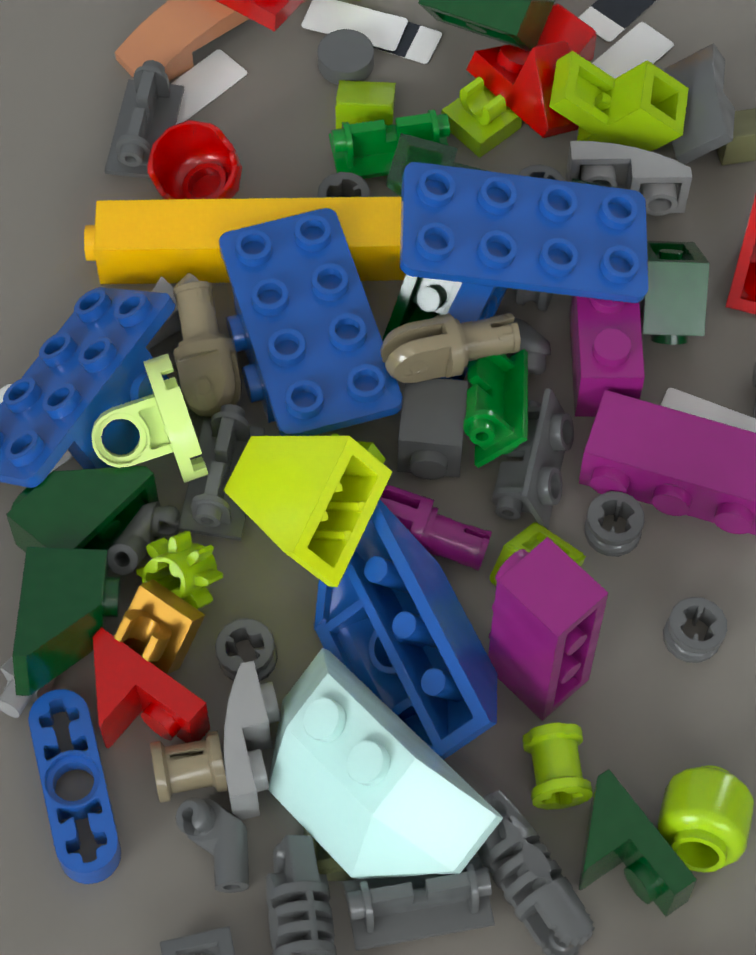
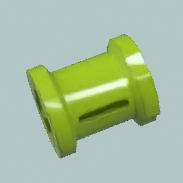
[522,722,593,810]

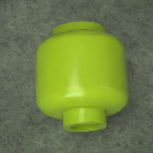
[657,765,754,873]

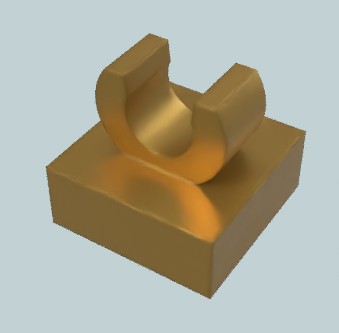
[114,579,205,675]

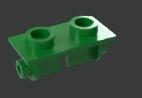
[329,109,453,179]
[463,349,528,468]

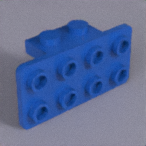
[400,162,649,303]
[219,208,403,436]
[0,287,176,488]

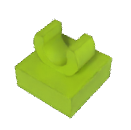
[441,77,522,158]

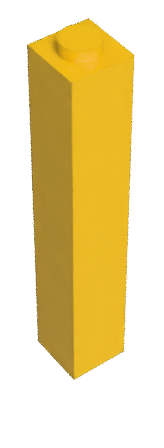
[84,197,406,284]

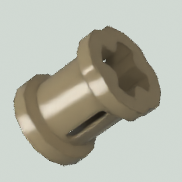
[150,730,228,803]

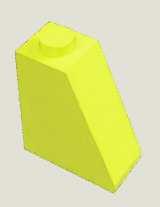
[223,436,392,587]

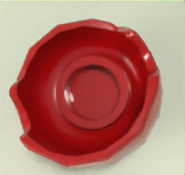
[147,120,242,200]

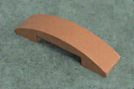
[115,0,307,82]

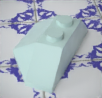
[268,648,503,879]

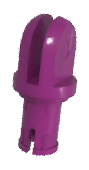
[380,485,492,571]

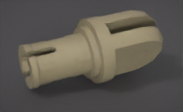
[173,281,242,418]
[380,312,521,383]

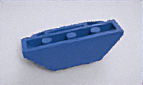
[314,499,498,760]

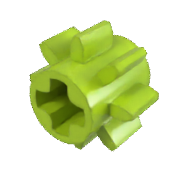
[136,531,223,609]

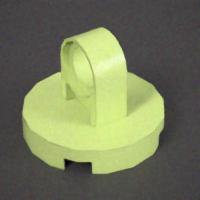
[91,354,208,483]

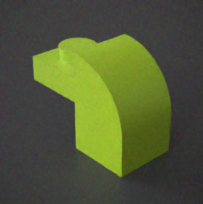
[549,51,689,152]

